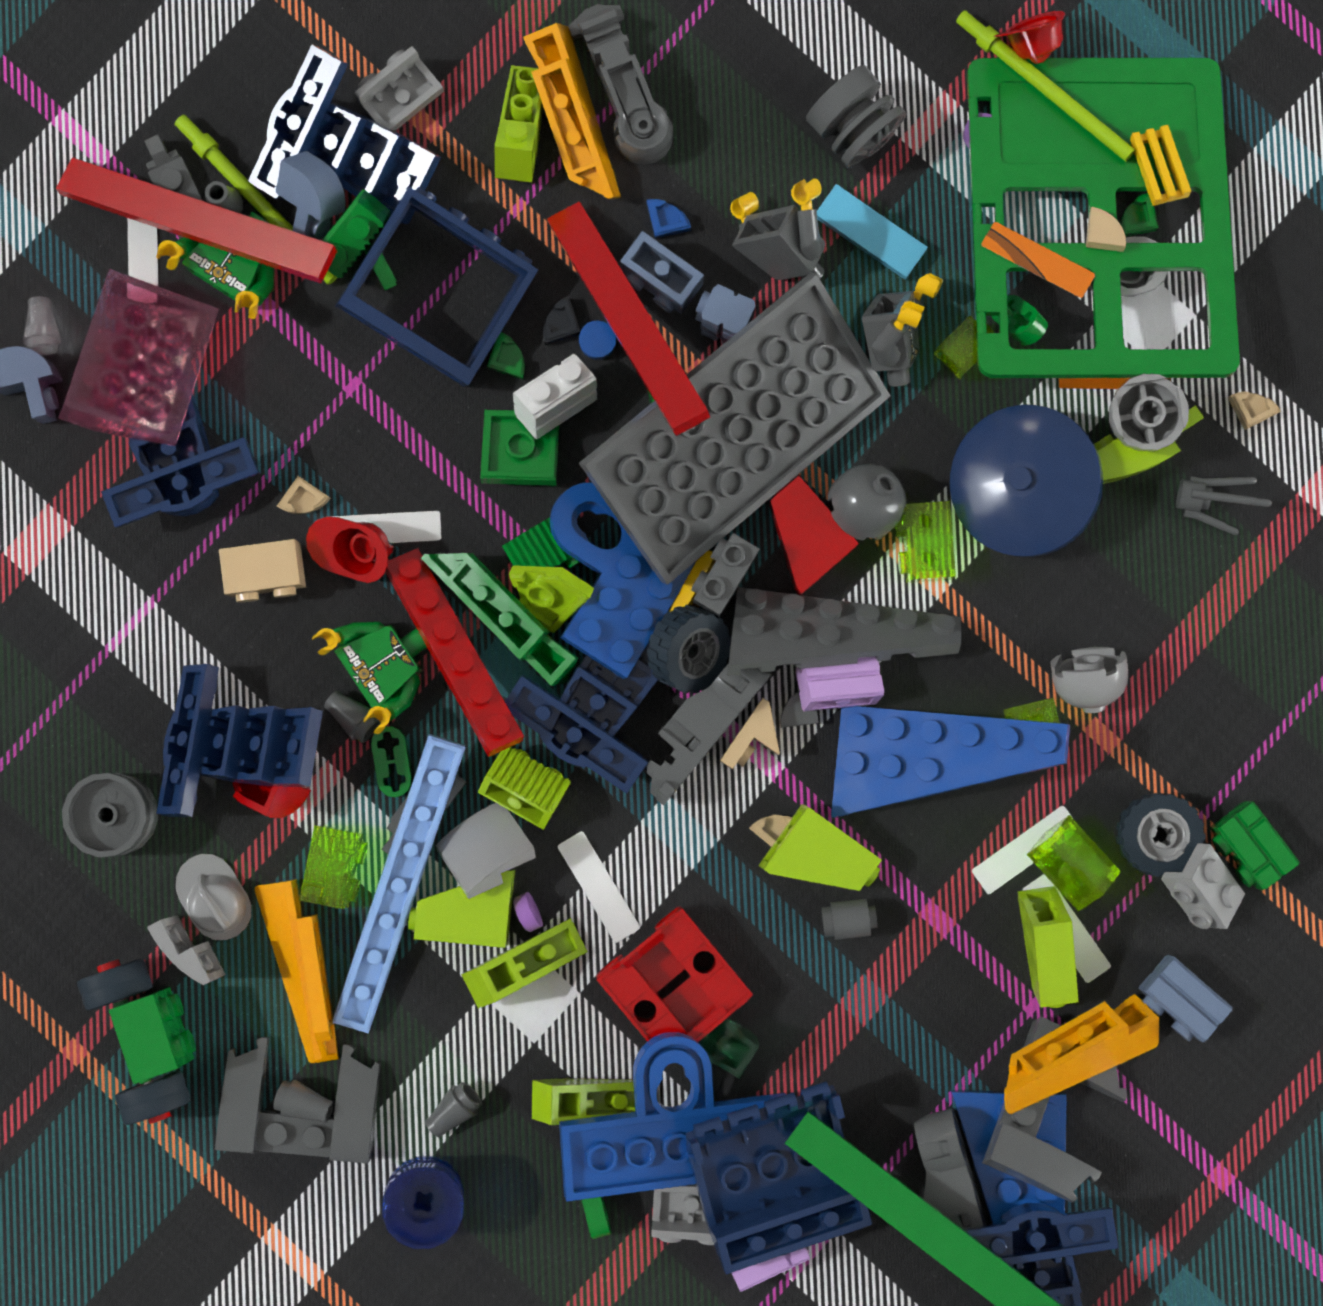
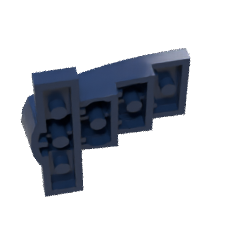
[248,45,441,224]
[101,349,260,528]
[505,641,659,794]
[156,664,323,817]
[963,1203,1119,1306]

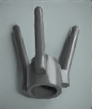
[1176,476,1272,535]

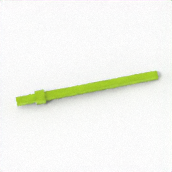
[956,10,1135,162]
[174,114,337,285]

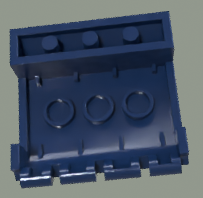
[686,1081,872,1274]

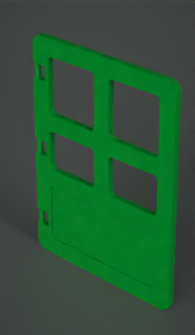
[967,58,1240,378]

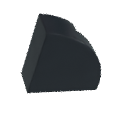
[543,296,580,345]

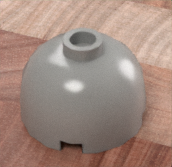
[1109,374,1189,452]
[1050,647,1128,713]

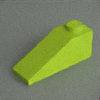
[461,918,588,1009]
[532,1078,635,1125]

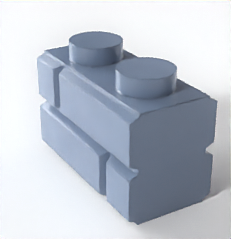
[695,284,756,344]
[1138,955,1233,1042]

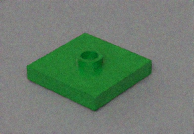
[480,410,559,486]

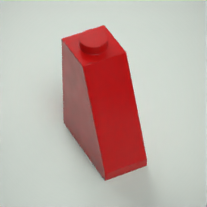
[769,476,859,595]

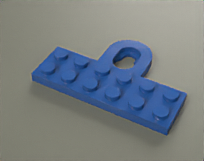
[550,483,697,679]
[559,1032,786,1201]

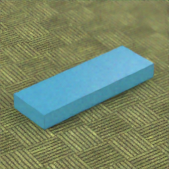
[817,184,928,280]

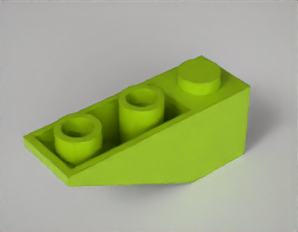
[495,65,543,182]

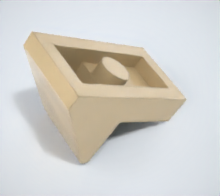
[719,698,780,769]

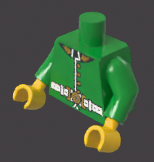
[156,212,275,319]
[312,621,427,734]

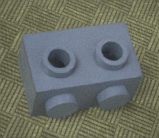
[620,231,704,314]

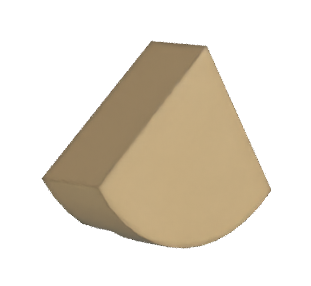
[1086,207,1126,252]
[1227,391,1281,430]
[277,476,331,514]
[749,815,792,847]

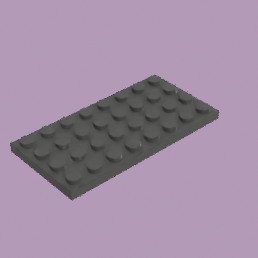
[579,273,890,585]

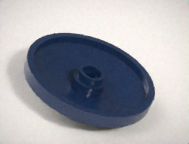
[950,405,1103,557]

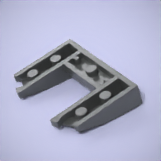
[982,1017,1127,1203]
[215,1037,381,1164]

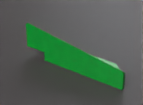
[421,553,578,686]

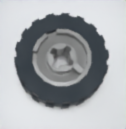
[1116,793,1206,877]

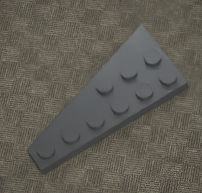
[727,587,961,676]

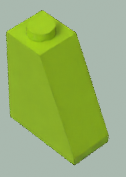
[759,804,882,891]
[408,869,515,948]
[1017,886,1078,1008]

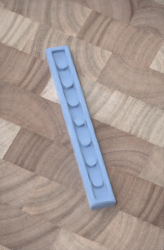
[332,734,466,1034]

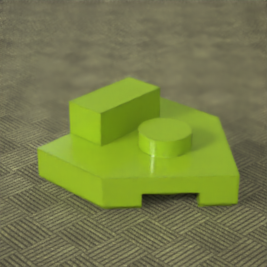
[509,565,594,633]

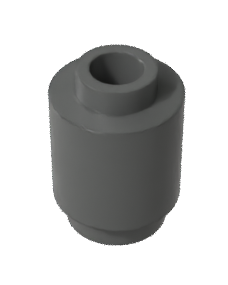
[821,898,878,940]

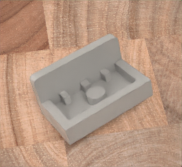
[354,46,444,131]
[1161,843,1245,929]
[651,1184,714,1245]

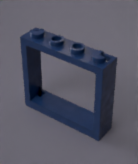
[335,186,538,387]

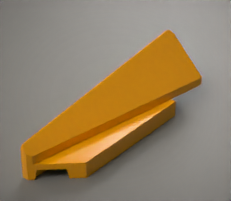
[523,23,621,199]
[255,879,339,1063]
[1004,994,1159,1114]

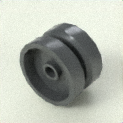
[62,773,158,857]

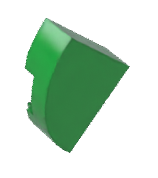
[1120,193,1159,237]
[364,242,397,291]
[487,332,525,380]

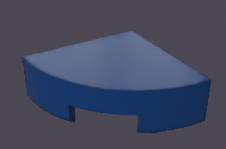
[647,199,691,239]

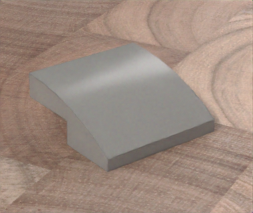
[436,803,536,899]
[147,915,226,985]

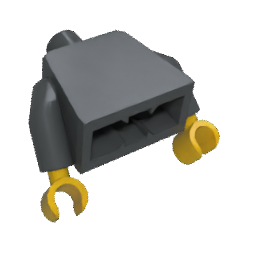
[730,178,825,280]
[862,273,943,387]

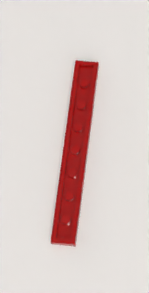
[55,157,337,284]
[547,201,711,436]

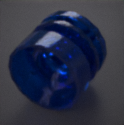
[382,1156,464,1249]

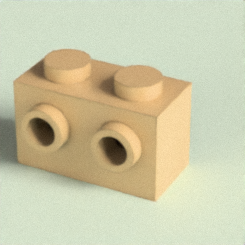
[219,539,306,603]

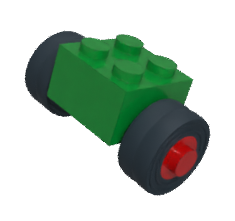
[77,959,196,1125]

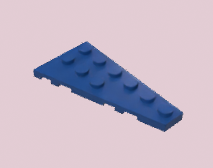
[831,706,1070,818]
[950,1090,1066,1225]

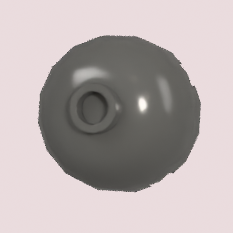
[828,463,906,541]

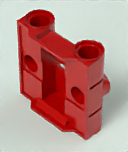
[596,906,753,1065]

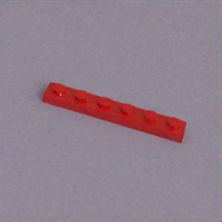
[385,548,524,757]

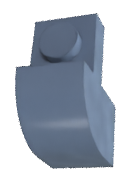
[275,151,345,240]
[0,346,63,424]

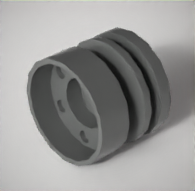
[806,65,907,168]

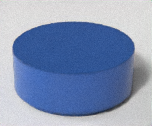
[579,320,616,360]

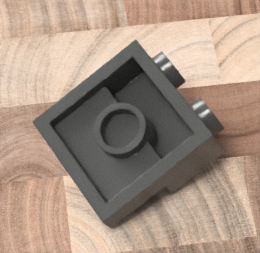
[691,533,759,617]

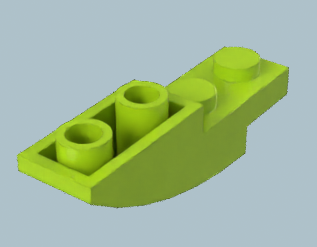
[1094,405,1204,484]

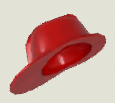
[994,11,1066,64]
[306,516,394,583]

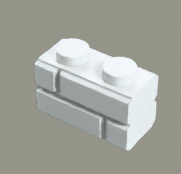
[513,354,597,439]

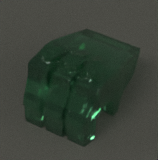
[698,1018,759,1079]

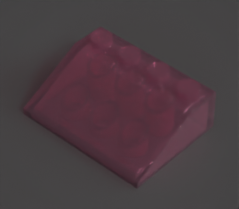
[58,269,219,446]

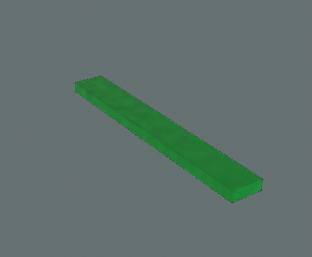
[785,1111,1063,1306]

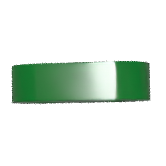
[992,295,1048,346]
[371,726,413,797]
[582,1197,611,1239]

